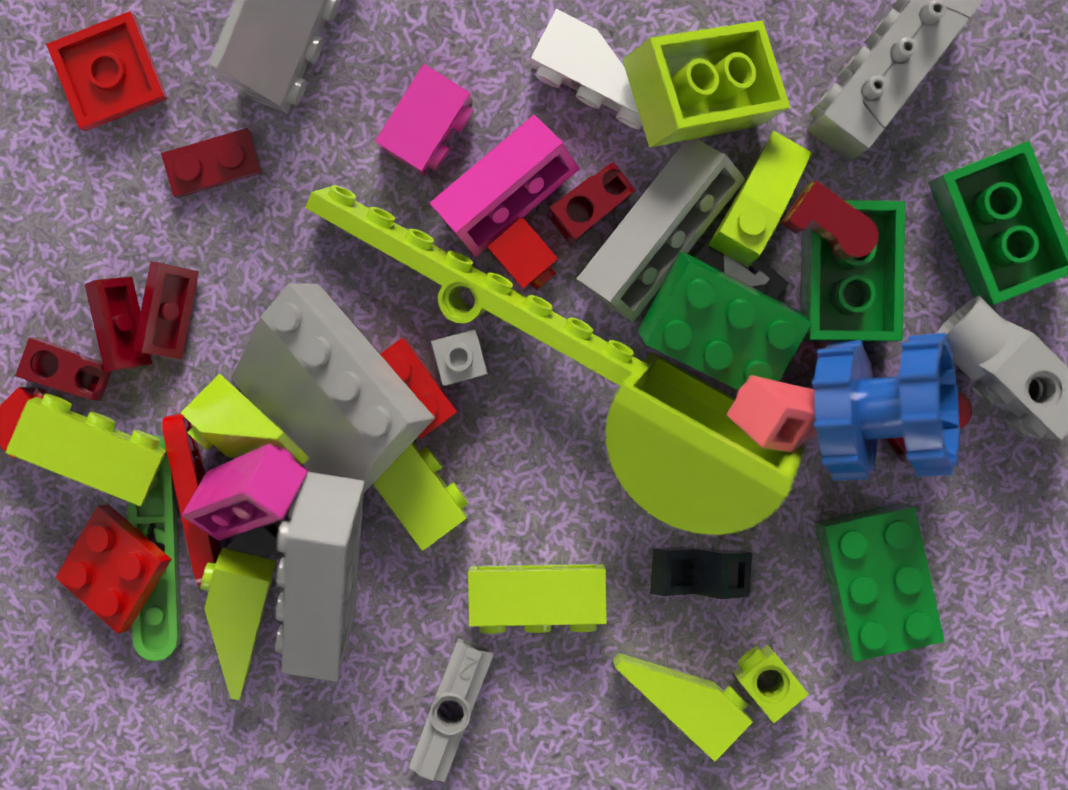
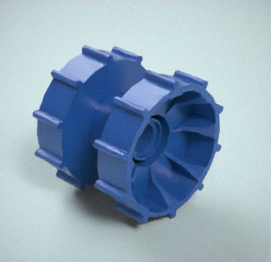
[813,333,961,481]

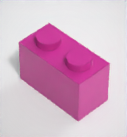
[375,63,474,177]

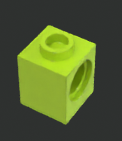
[733,644,809,723]

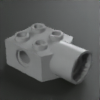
[935,296,1068,440]

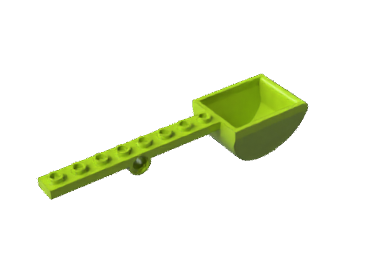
[305,185,807,535]

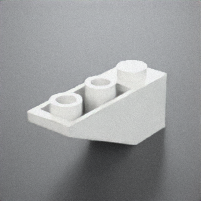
[531,9,642,130]

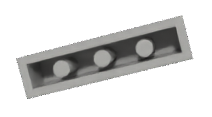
[577,139,745,323]

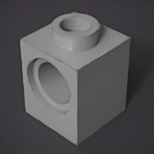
[431,329,489,386]

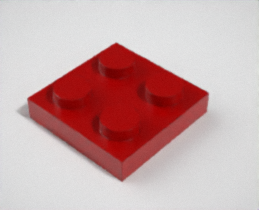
[46,11,168,132]
[55,504,172,634]

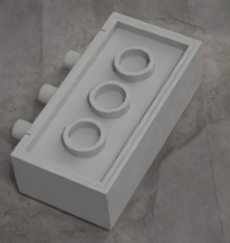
[807,0,983,163]
[275,472,365,682]

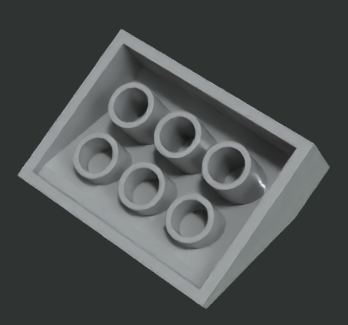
[208,0,341,114]
[231,283,435,493]

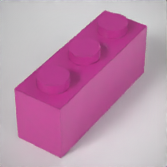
[430,115,580,258]
[181,444,308,541]

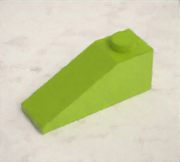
[709,130,812,268]
[181,373,310,465]
[200,548,277,700]
[613,653,753,762]

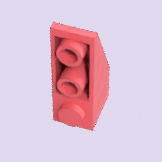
[727,375,817,452]

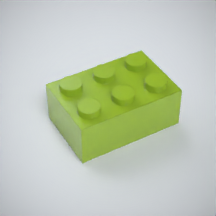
[622,20,791,148]

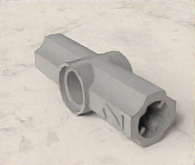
[408,638,494,782]

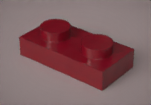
[161,128,263,198]
[133,261,199,359]
[84,276,153,373]

